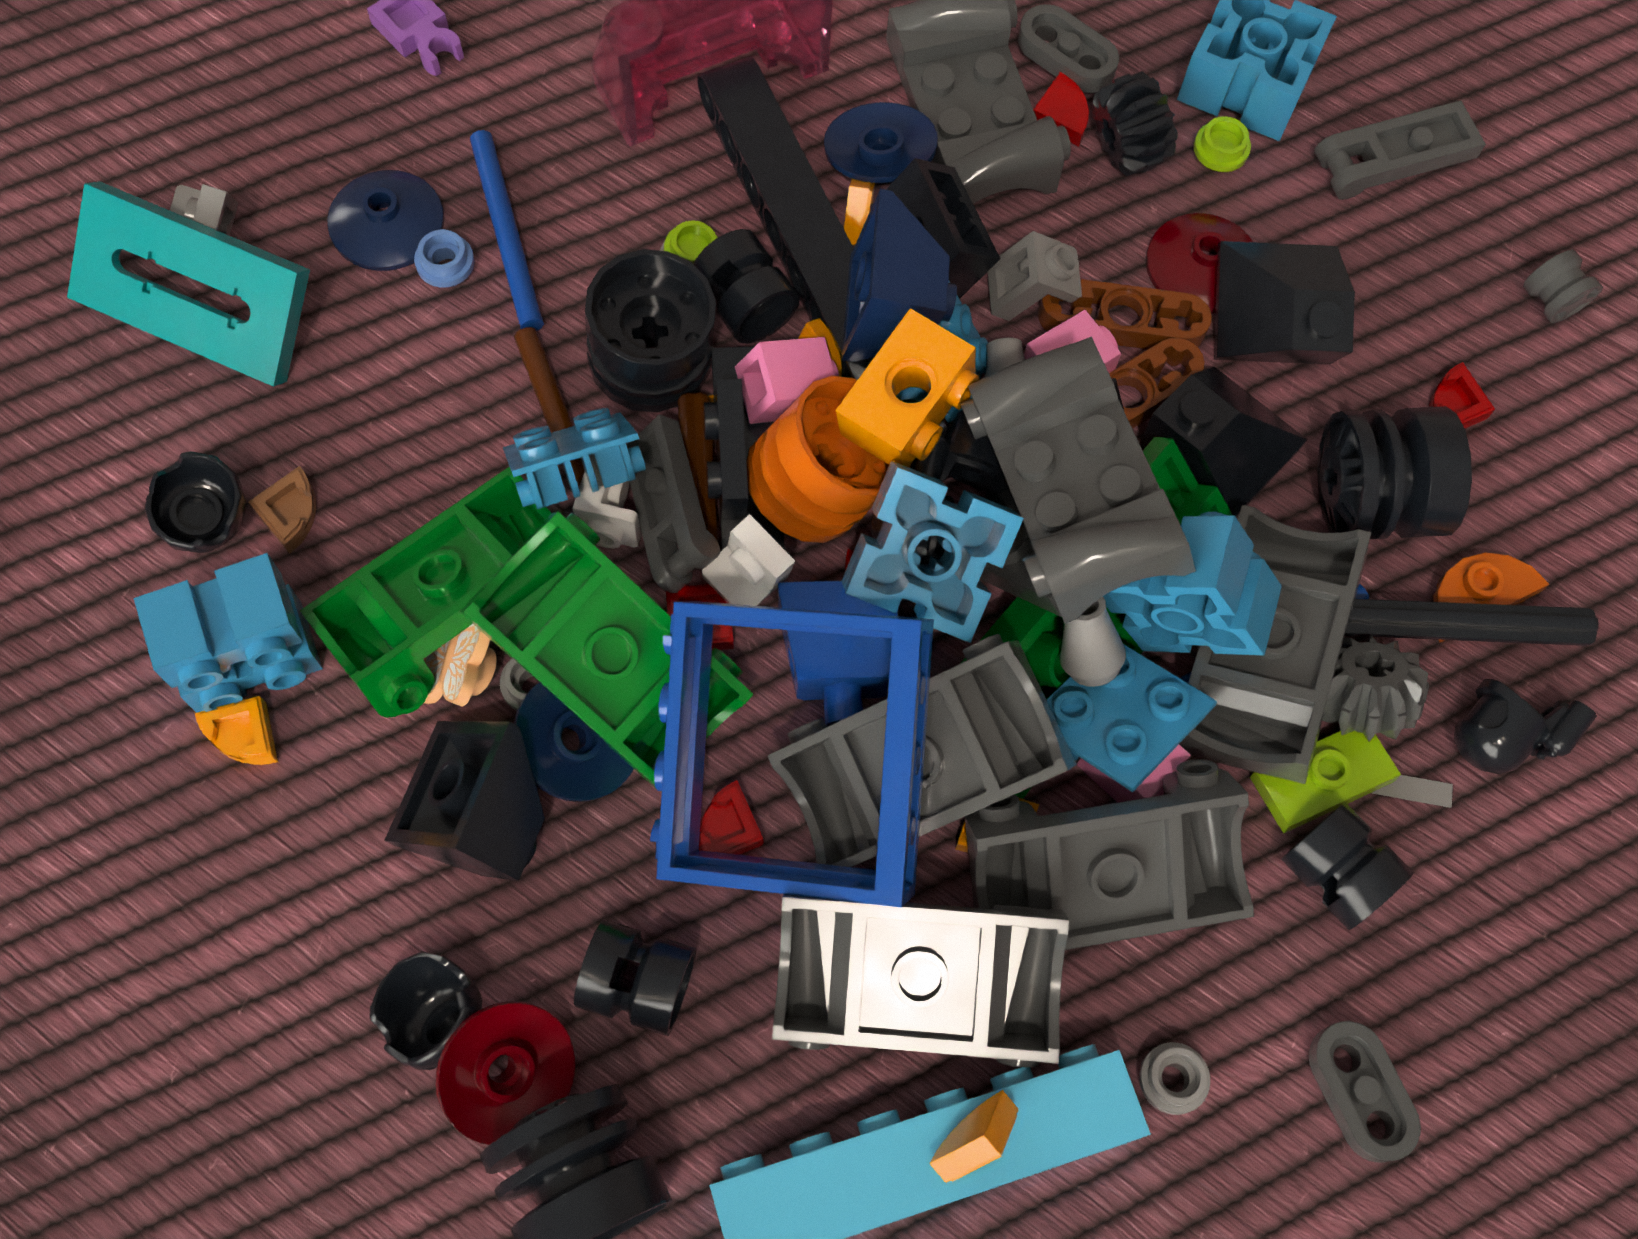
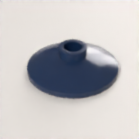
[824,102,938,183]
[327,170,444,271]
[514,682,634,802]

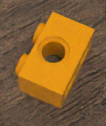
[835,308,979,467]

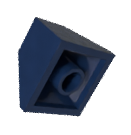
[841,188,957,362]

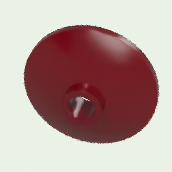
[1146,213,1253,314]
[436,1001,575,1145]

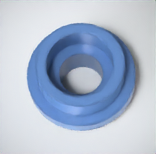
[414,229,474,288]

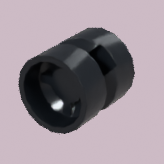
[694,229,800,344]
[1281,802,1414,930]
[574,919,697,1036]

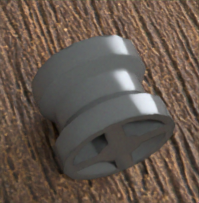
[1523,249,1603,323]

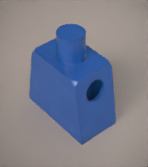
[778,581,899,727]

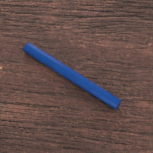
[470,130,544,331]

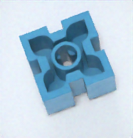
[1177,0,1337,141]
[842,460,1024,643]
[1103,512,1282,656]
[134,553,323,713]

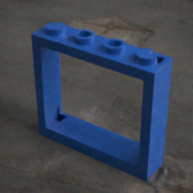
[650,601,934,908]

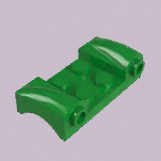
[300,467,551,717]
[459,511,754,792]

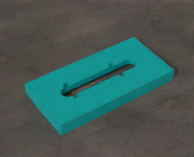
[67,181,310,387]

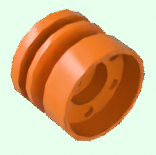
[746,376,911,543]

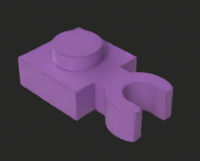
[367,0,464,76]

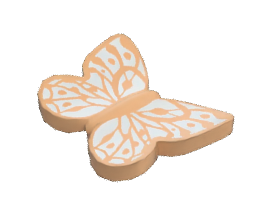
[423,624,497,707]

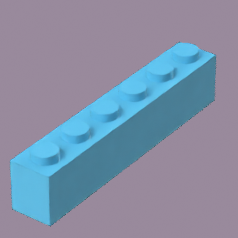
[709,1044,1151,1239]

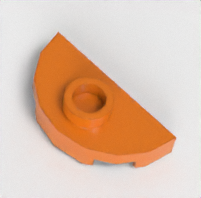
[1433,552,1549,643]

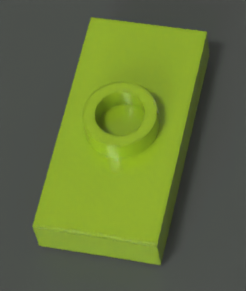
[1250,731,1401,834]

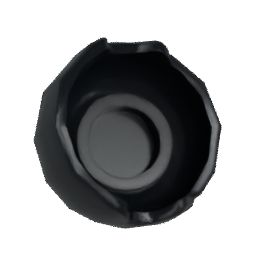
[145,451,247,553]
[369,951,482,1071]

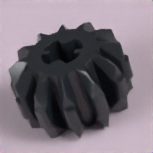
[1092,71,1178,176]

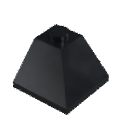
[1214,241,1355,365]
[1139,367,1307,517]
[384,721,545,881]

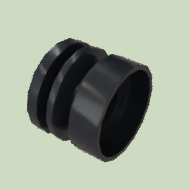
[585,249,716,413]
[1317,406,1472,540]
[479,1084,673,1239]

